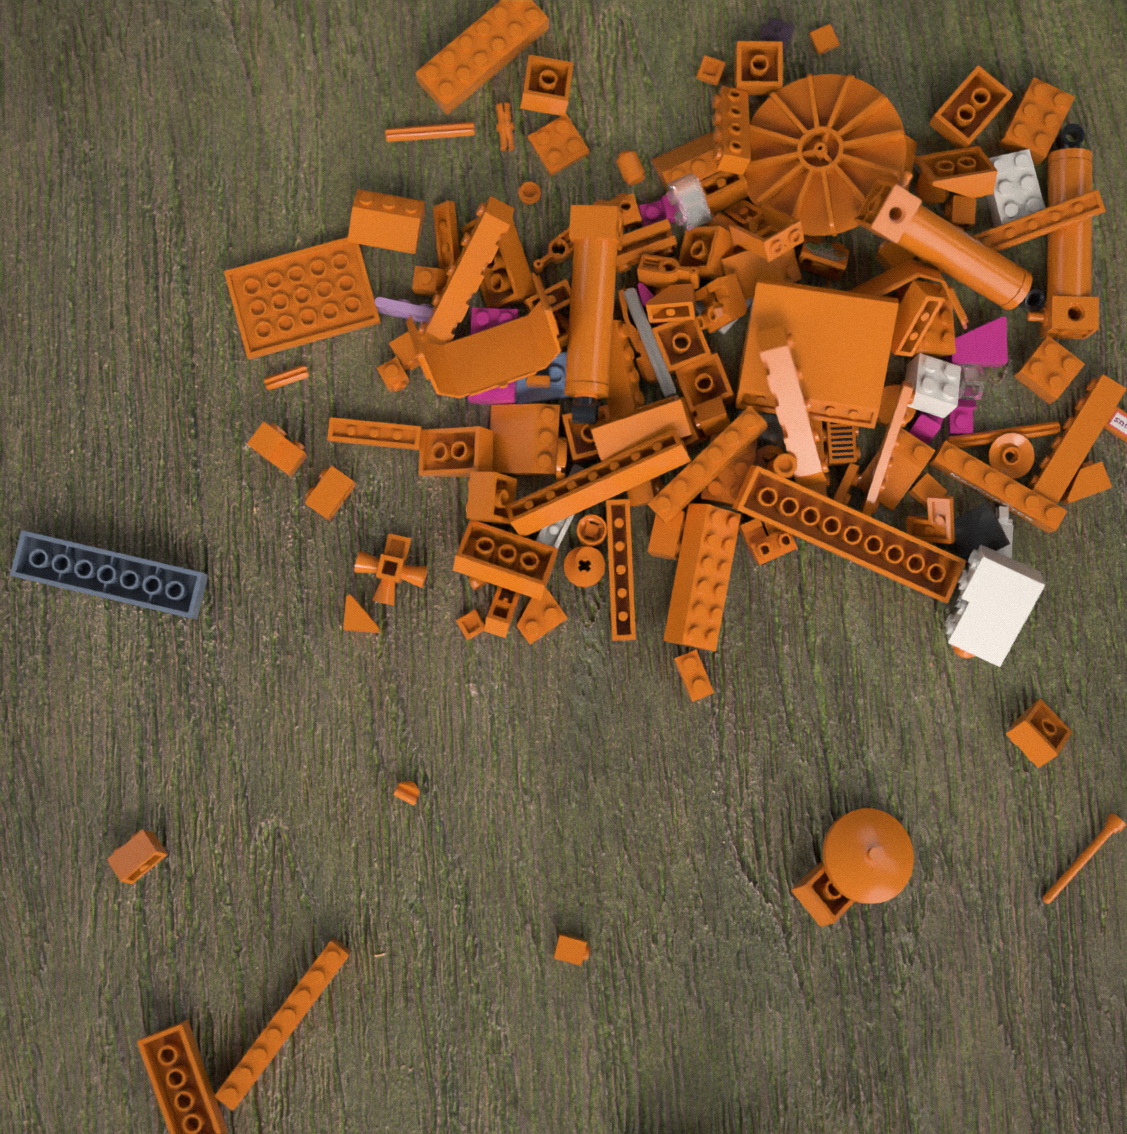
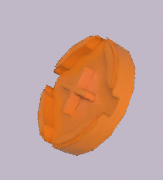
[556,437,567,482]

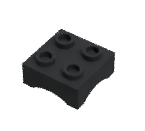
[954,503,1010,566]

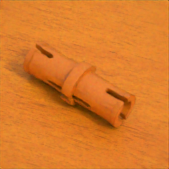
[496,103,515,152]

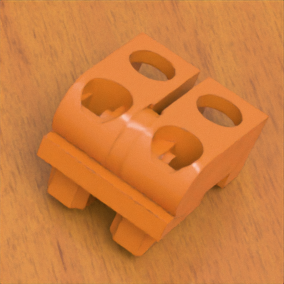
[695,273,747,334]
[738,519,798,565]

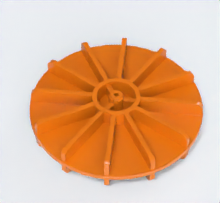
[743,73,907,237]

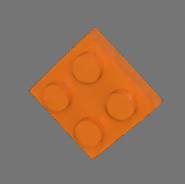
[528,114,590,177]

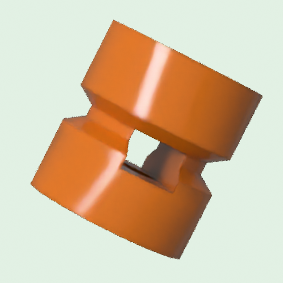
[577,514,607,547]

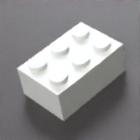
[986,149,1045,227]

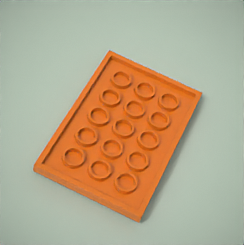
[224,237,381,360]

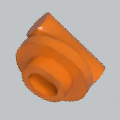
[393,780,420,806]

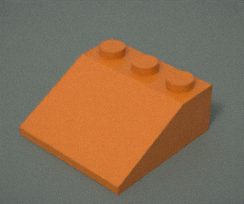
[490,404,560,478]

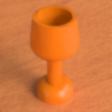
[766,454,797,480]

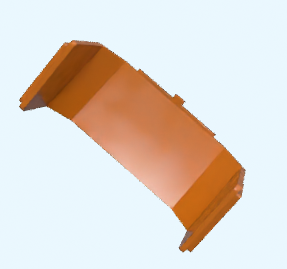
[848,259,968,330]
[406,272,561,398]

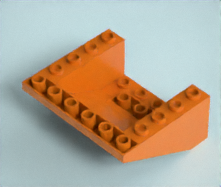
[735,278,899,429]

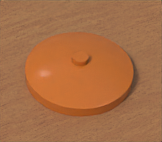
[822,808,914,904]

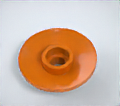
[988,433,1034,479]

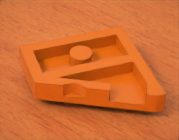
[517,588,568,645]

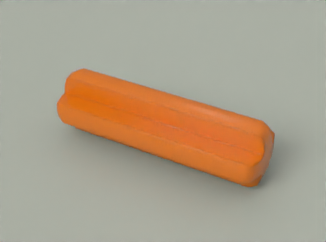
[264,365,309,390]

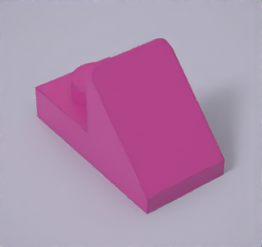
[638,195,688,227]
[948,389,977,435]
[909,411,944,445]

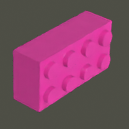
[468,308,520,405]

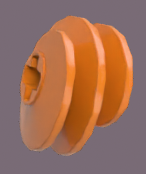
[564,546,605,587]

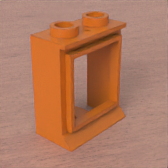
[729,204,804,262]

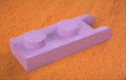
[375,297,433,322]

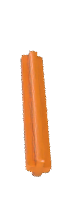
[385,122,475,142]

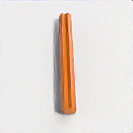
[946,421,1061,448]

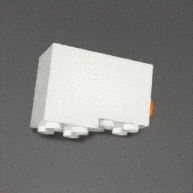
[945,544,1045,667]

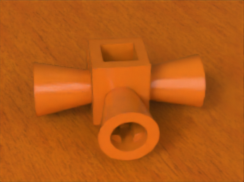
[354,533,428,606]

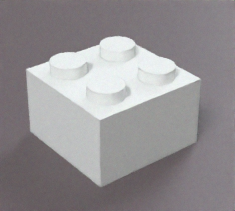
[905,353,961,418]

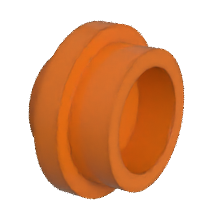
[518,181,541,204]

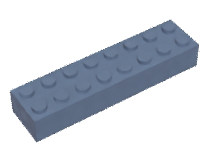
[10,530,208,620]

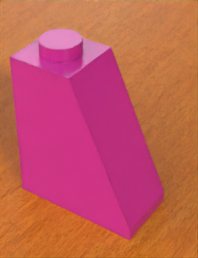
[944,317,1008,367]

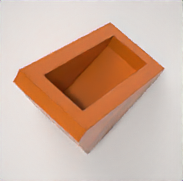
[343,594,382,633]

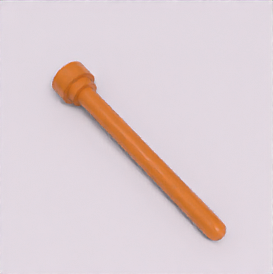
[1043,812,1126,904]

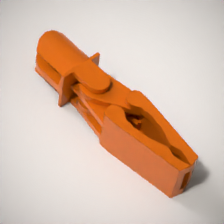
[618,288,658,384]

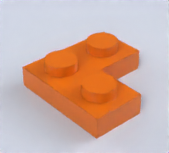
[906,495,955,544]

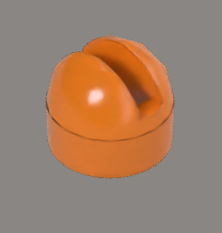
[469,576,488,591]

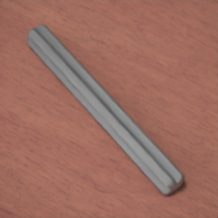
[623,288,676,396]

